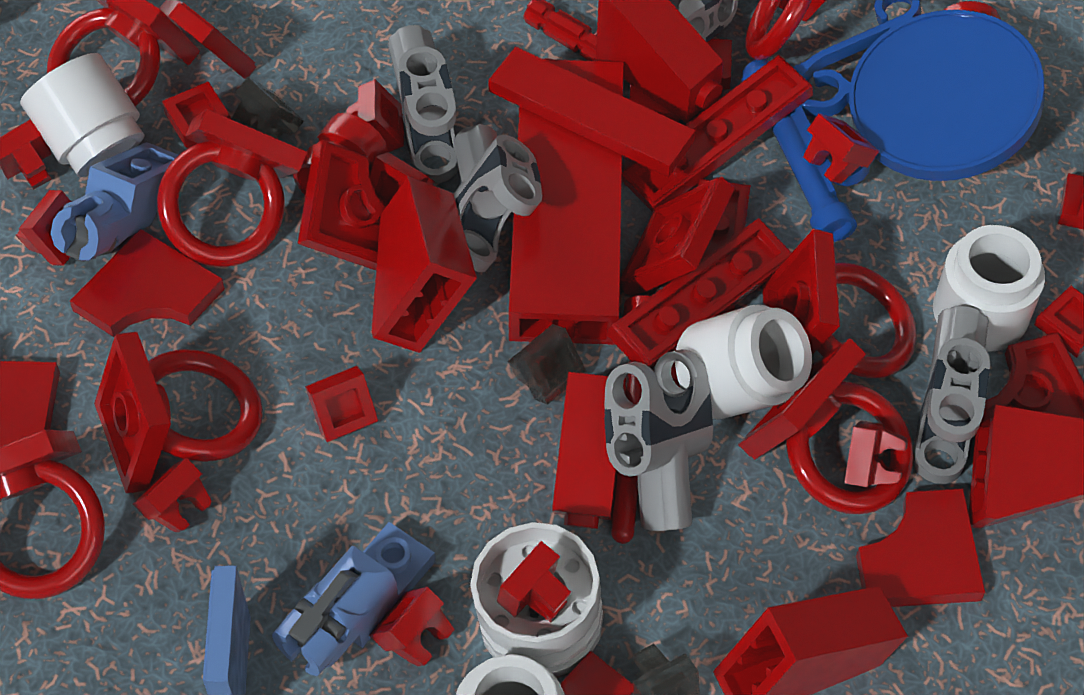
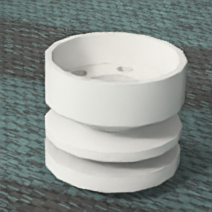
[470,522,603,677]

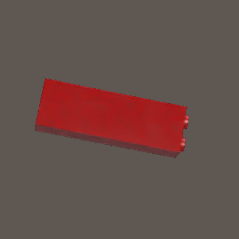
[509,58,623,345]

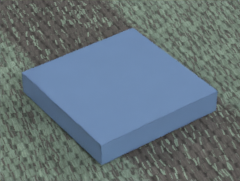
[203,566,251,695]

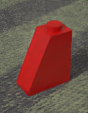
[596,0,724,123]
[371,176,477,353]
[552,372,627,529]
[969,404,1084,529]
[713,586,909,695]

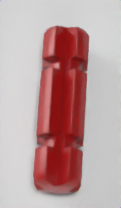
[523,0,597,61]

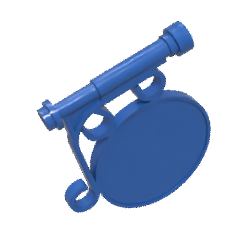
[741,0,1045,242]

